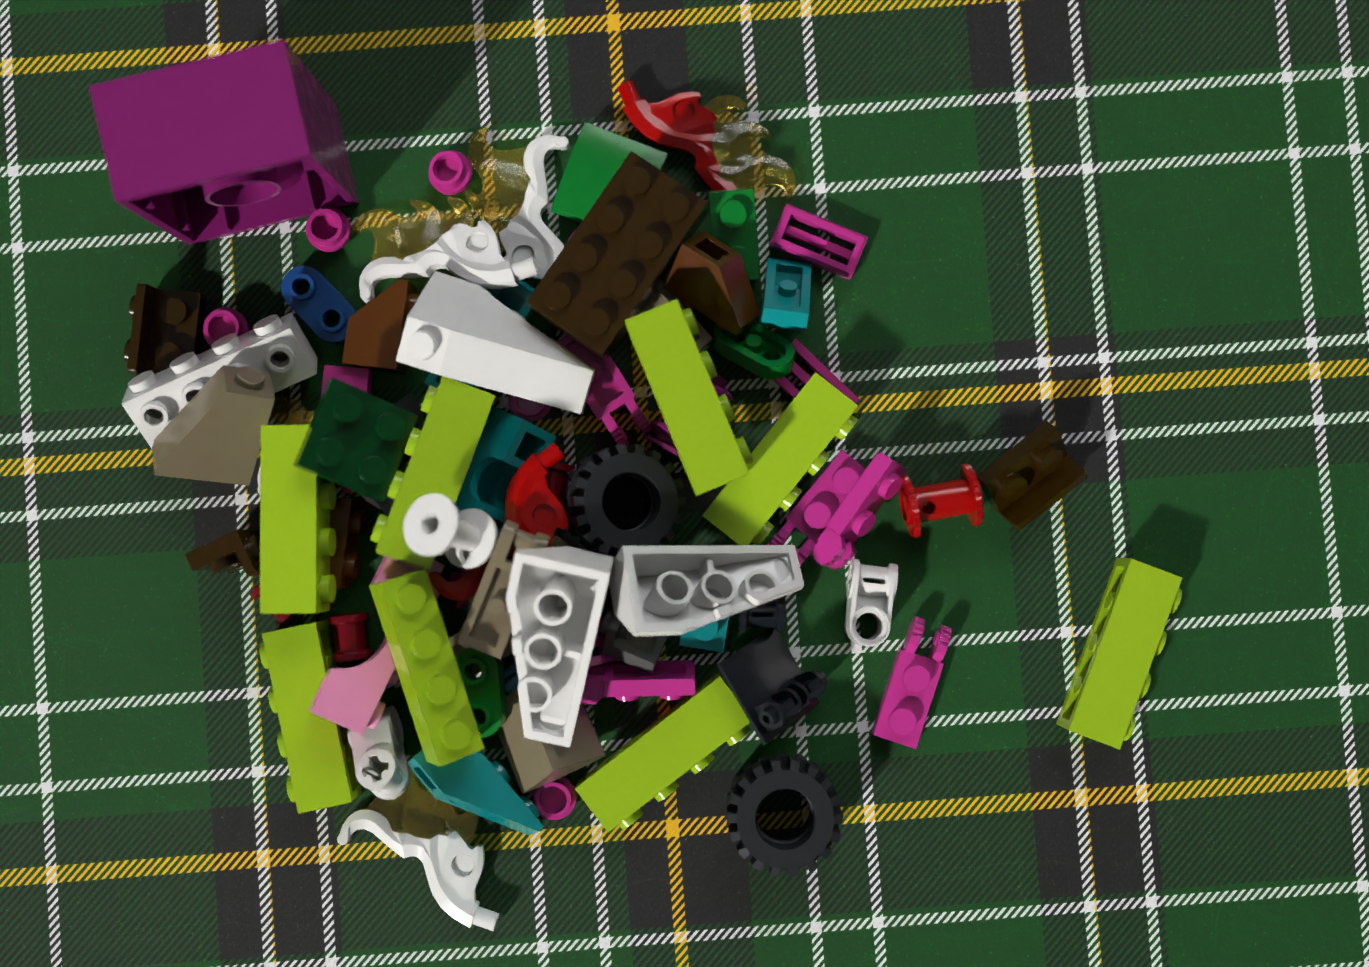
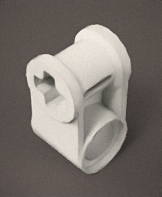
[844,558,898,647]
[346,706,410,800]

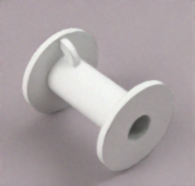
[403,493,498,569]

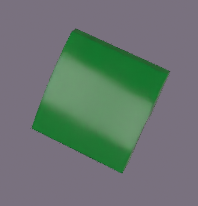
[551,122,668,223]

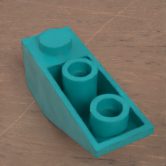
[406,749,544,836]

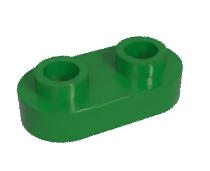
[713,322,795,379]
[456,647,507,738]

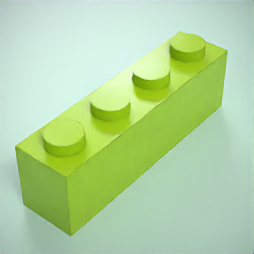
[625,299,753,496]
[702,372,858,545]
[370,376,496,573]
[260,425,337,614]
[1056,558,1183,750]
[369,568,485,767]
[259,619,363,814]
[575,672,751,833]

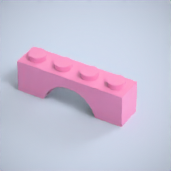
[308,557,444,735]

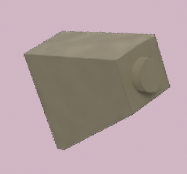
[152,365,275,486]

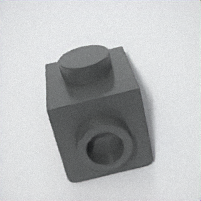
[600,607,669,674]

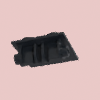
[717,628,827,746]

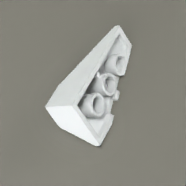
[395,271,595,414]
[609,545,804,636]
[506,546,614,748]

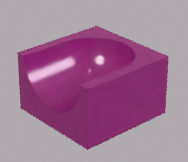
[89,39,359,245]

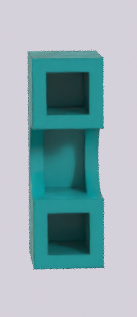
[455,407,556,538]

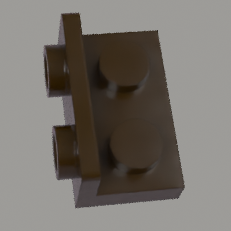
[124,283,207,375]
[976,421,1088,530]
[185,530,260,576]

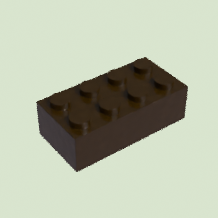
[526,151,708,362]

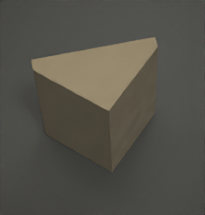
[497,687,606,795]

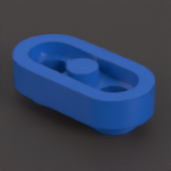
[281,266,357,344]

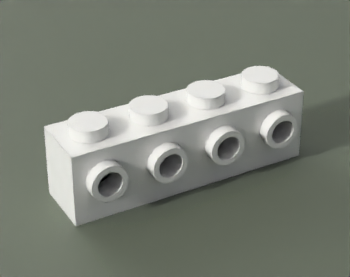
[121,312,318,449]

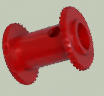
[899,464,984,538]

